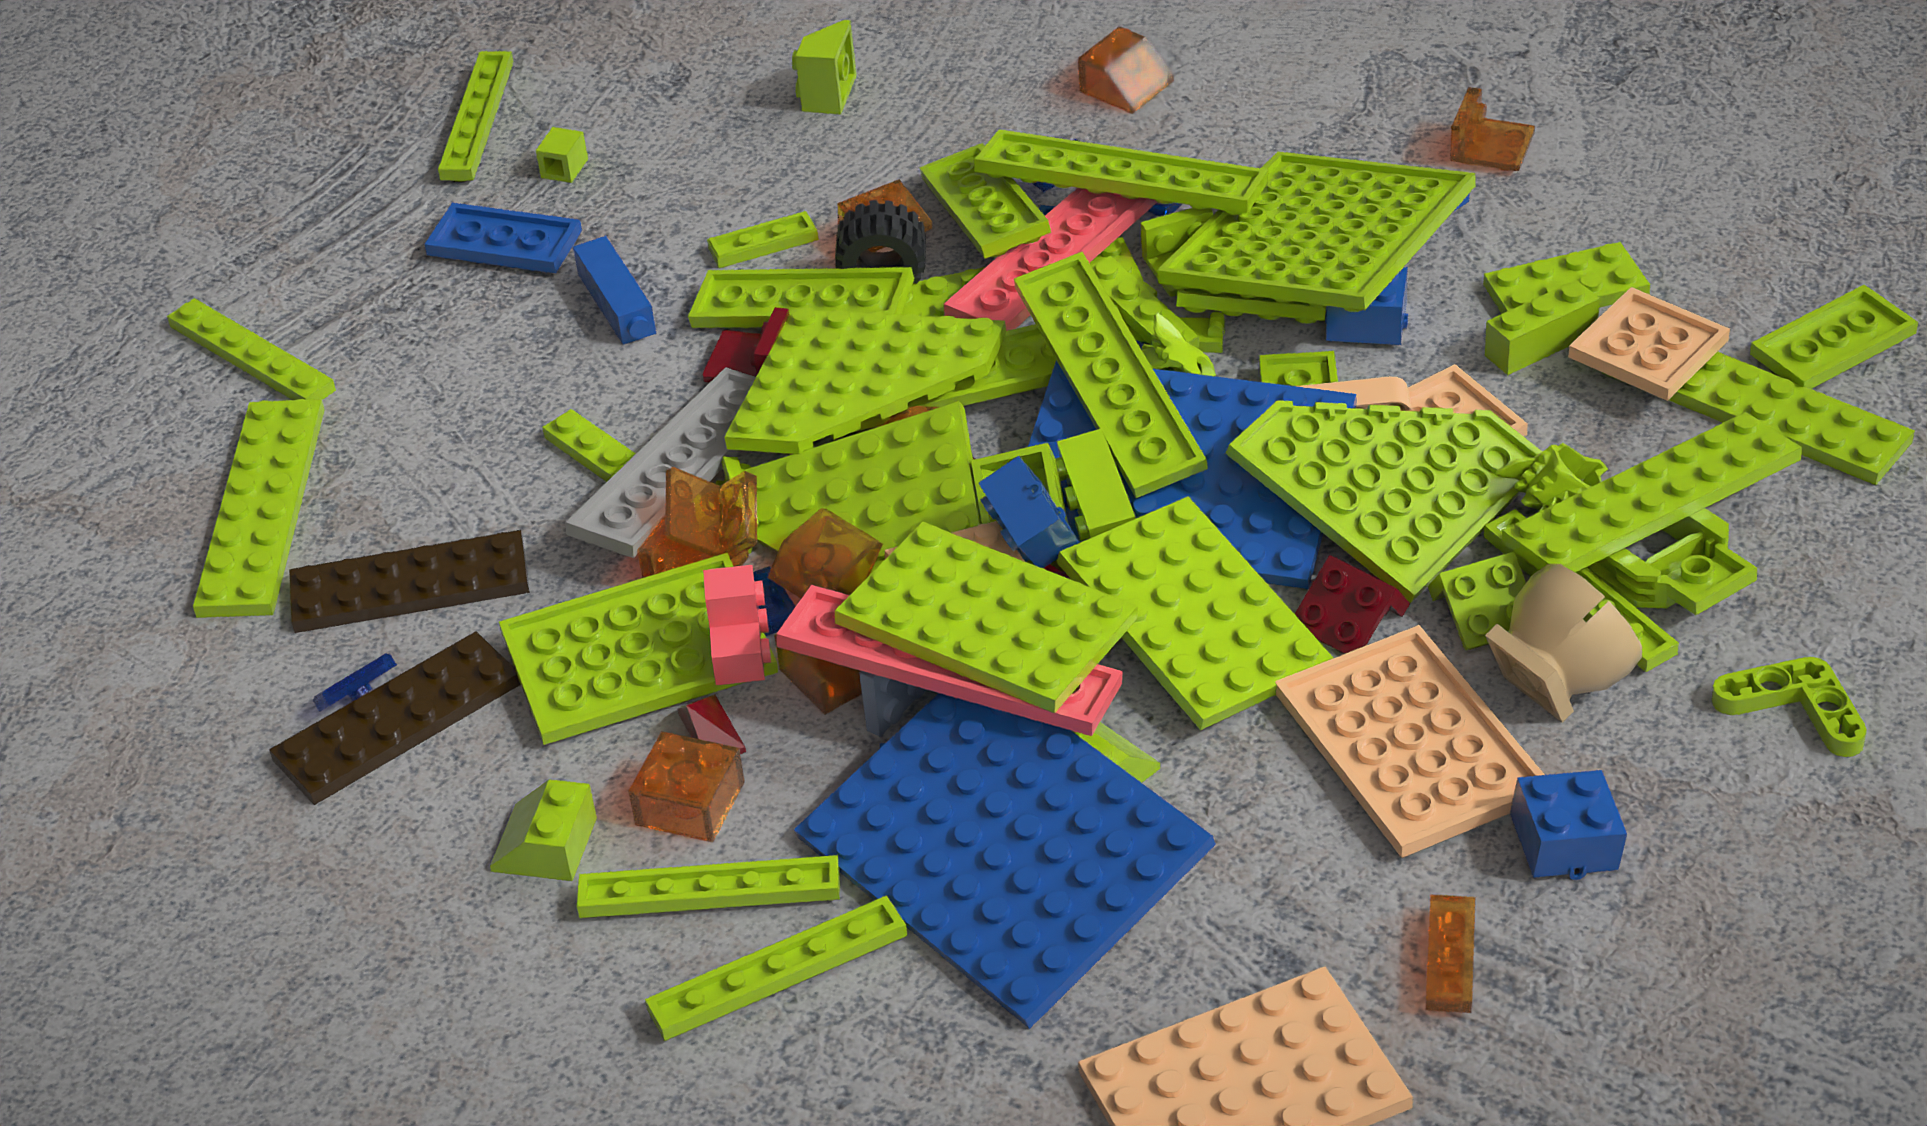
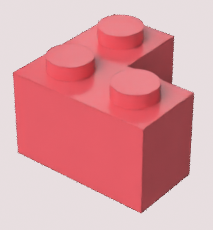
[703,565,771,685]

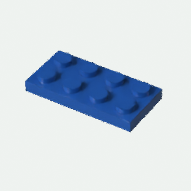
[424,202,582,273]

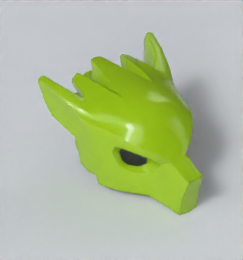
[1141,313,1216,376]
[1495,443,1608,513]

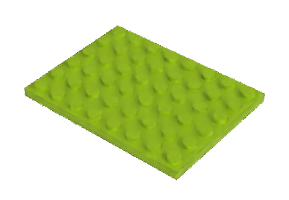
[1157,152,1476,312]

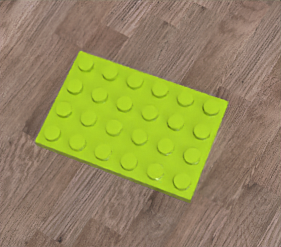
[1057,496,1333,730]
[835,522,1138,713]
[499,553,778,745]

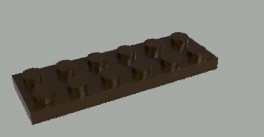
[289,530,530,633]
[269,631,521,805]

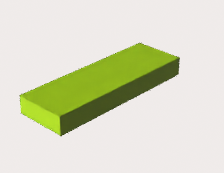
[707,211,819,269]

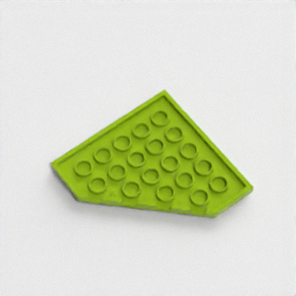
[725,308,1006,454]
[1226,400,1543,603]
[745,401,982,595]

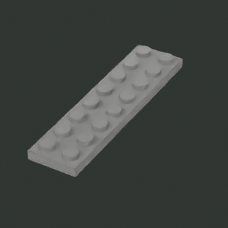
[565,368,756,558]

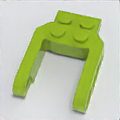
[1587,508,1757,616]

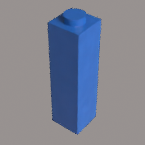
[573,236,657,345]

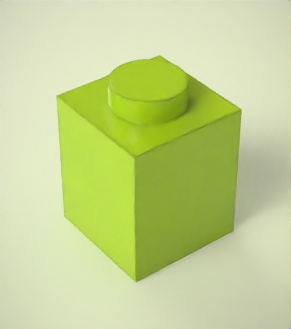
[536,127,588,183]

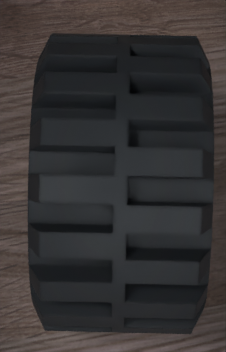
[835,200,926,283]

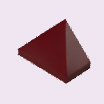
[677,694,746,766]

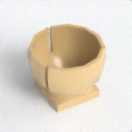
[1485,564,1642,723]

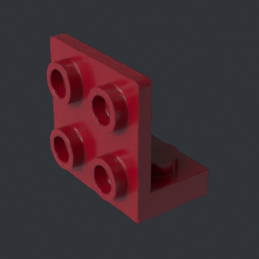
[702,307,789,383]
[1295,555,1411,654]

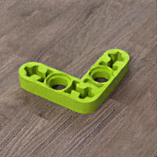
[1711,657,1867,757]

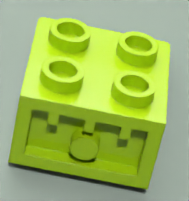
[1141,208,1213,297]
[1427,552,1526,650]

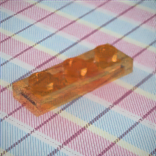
[1425,894,1476,1013]

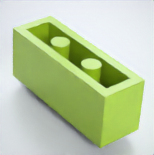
[1485,280,1600,375]
[1056,428,1136,541]

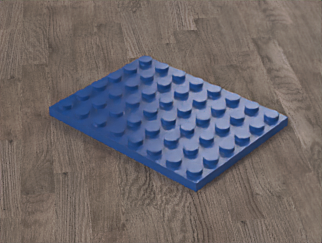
[1028,360,1357,589]
[794,693,1216,1029]

